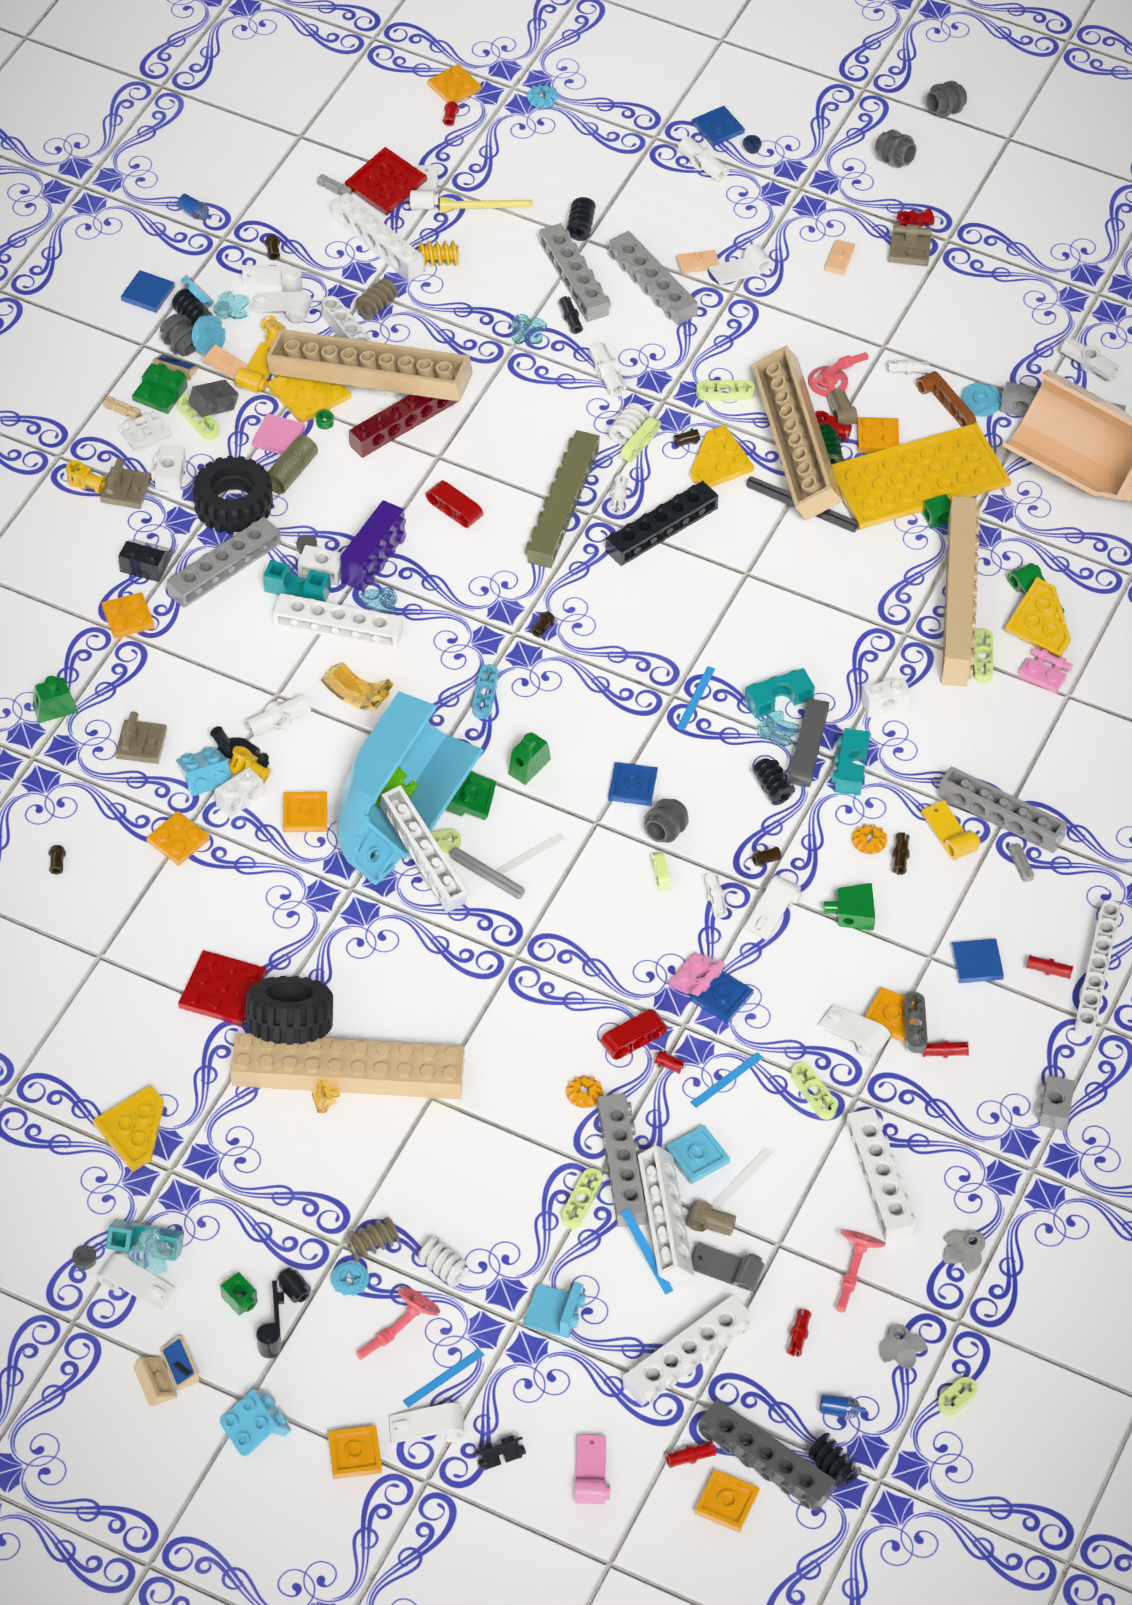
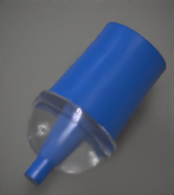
[177,193,212,220]
[819,1394,866,1420]

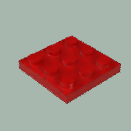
[345,147,427,216]
[178,950,267,1026]

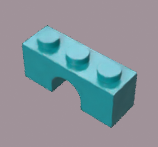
[263,560,331,602]
[744,668,815,719]
[832,728,870,796]
[106,1219,184,1261]

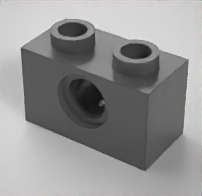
[188,379,239,417]

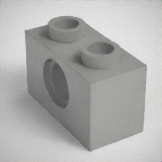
[1036,1076,1075,1131]

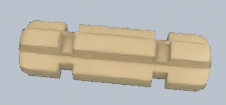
[103,396,141,419]

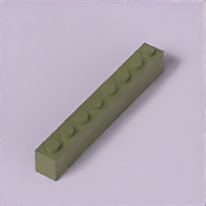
[525,430,600,569]

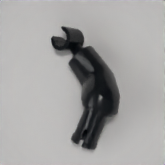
[210,726,269,768]

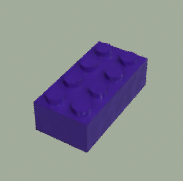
[340,500,407,592]

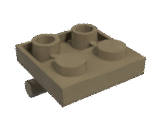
[889,224,932,266]
[100,458,152,509]
[115,711,167,764]

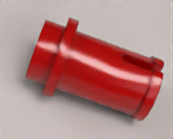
[442,101,459,126]
[654,1050,685,1074]

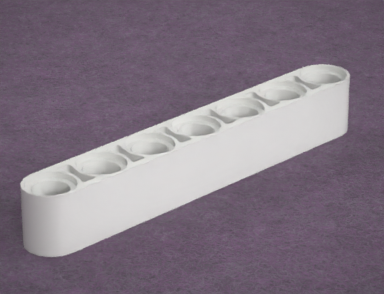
[322,296,401,398]
[1075,900,1121,1037]

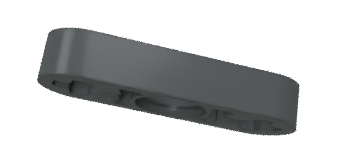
[904,992,928,1053]

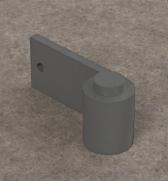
[692,1242,765,1292]

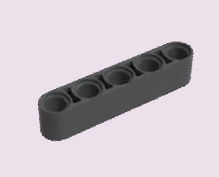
[789,698,830,788]

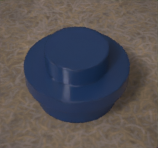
[743,135,762,154]

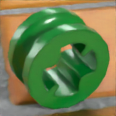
[316,409,334,430]

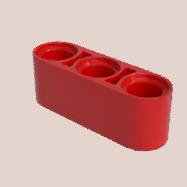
[426,480,484,528]
[600,1009,668,1060]

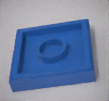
[692,106,745,147]
[121,270,175,313]
[608,762,658,806]
[951,939,1004,983]
[691,970,754,1024]

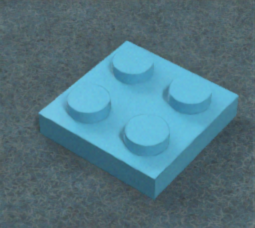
[665,1125,730,1184]

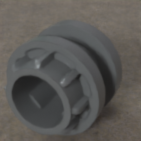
[926,80,967,117]
[875,129,917,168]
[160,314,196,356]
[644,798,689,843]

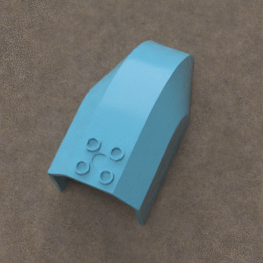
[337,691,484,885]

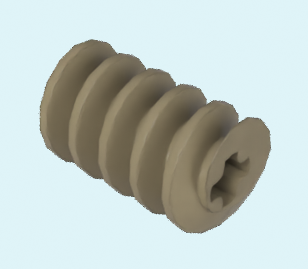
[356,278,398,320]
[346,1217,400,1261]

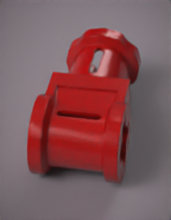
[897,208,935,227]
[815,411,852,441]

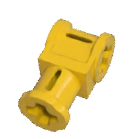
[261,315,286,347]
[66,460,107,494]
[228,746,271,784]

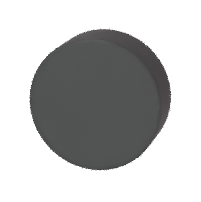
[296,535,317,554]
[72,1245,97,1270]

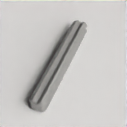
[450,847,525,899]

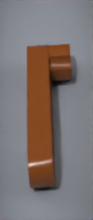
[916,371,977,427]

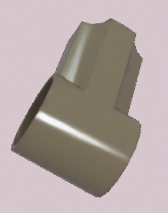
[828,388,858,425]
[686,1200,737,1236]

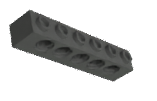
[699,1399,836,1513]

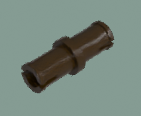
[892,832,910,875]

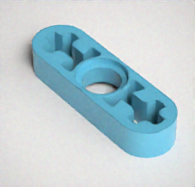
[472,664,499,719]

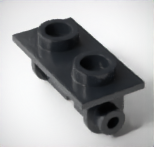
[473,1435,526,1471]

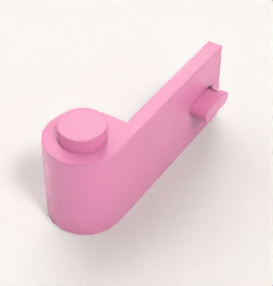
[575,1435,610,1504]

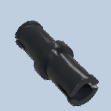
[559,296,583,334]

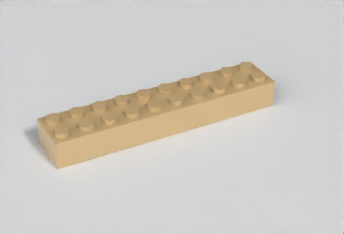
[266,329,473,402]
[752,345,843,520]
[941,496,980,687]
[231,1033,465,1100]

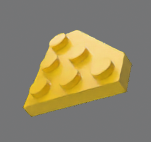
[267,376,351,423]
[690,425,754,488]
[1005,577,1071,658]
[93,1085,164,1172]

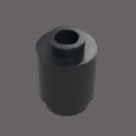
[277,1267,311,1303]

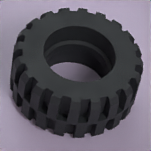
[193,455,273,534]
[246,976,333,1045]

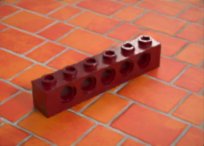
[349,394,459,458]

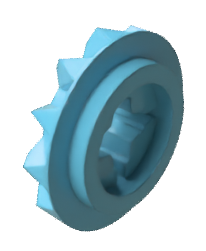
[527,84,558,108]
[331,1262,369,1297]

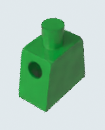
[32,676,78,723]
[508,732,551,785]
[823,883,875,930]

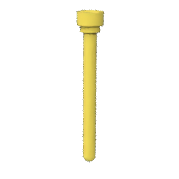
[439,197,533,213]

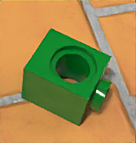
[922,494,951,529]
[220,1272,258,1316]

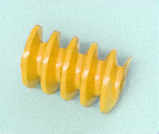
[419,240,459,266]

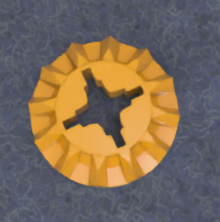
[852,823,887,854]
[566,1074,603,1108]

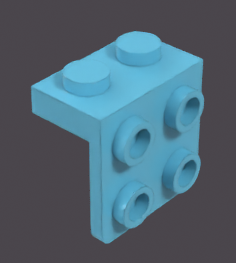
[176,747,232,797]
[524,1282,586,1338]
[220,1389,292,1456]

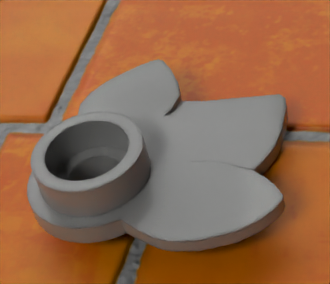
[944,1231,986,1274]
[880,1324,927,1369]

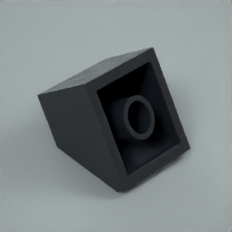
[118,539,175,582]

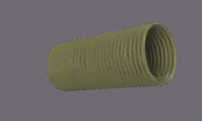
[268,435,318,494]

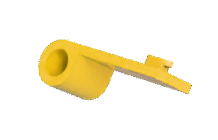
[235,342,271,393]
[921,800,980,860]

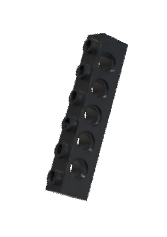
[605,481,719,566]

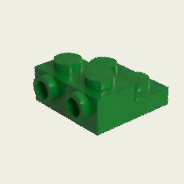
[132,363,188,414]
[445,771,497,820]

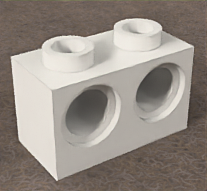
[215,767,264,819]

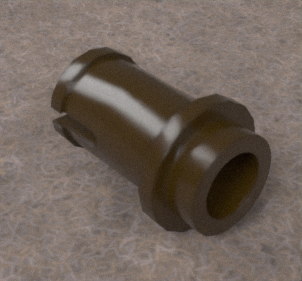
[264,235,280,261]
[673,428,700,448]
[530,611,555,638]
[48,845,66,875]
[752,846,782,867]

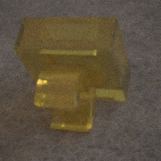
[311,1080,340,1113]

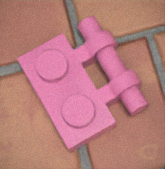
[1018,647,1073,694]
[668,952,725,996]

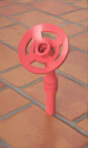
[808,352,869,397]
[836,1229,886,1313]
[356,1287,441,1360]

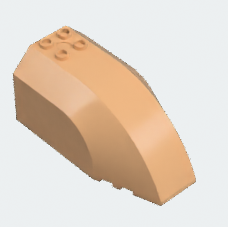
[1002,369,1132,501]

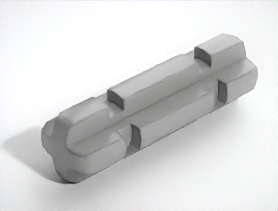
[317,174,352,196]
[1009,843,1034,882]

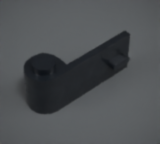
[256,1280,285,1359]

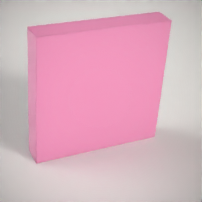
[252,413,305,455]

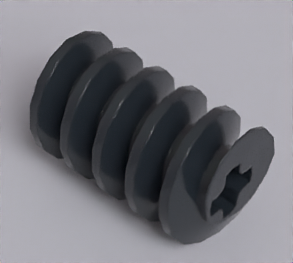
[567,197,596,241]
[171,288,213,326]
[753,758,795,805]
[809,1432,861,1488]

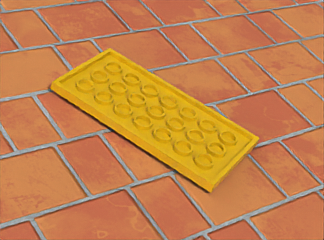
[831,423,1011,529]

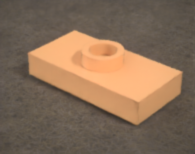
[825,239,855,276]
[676,250,719,274]
[203,345,249,381]

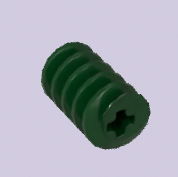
[819,424,844,464]

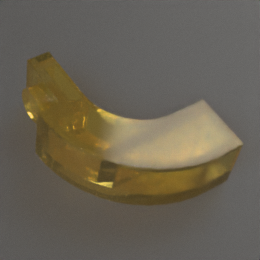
[320,662,394,710]

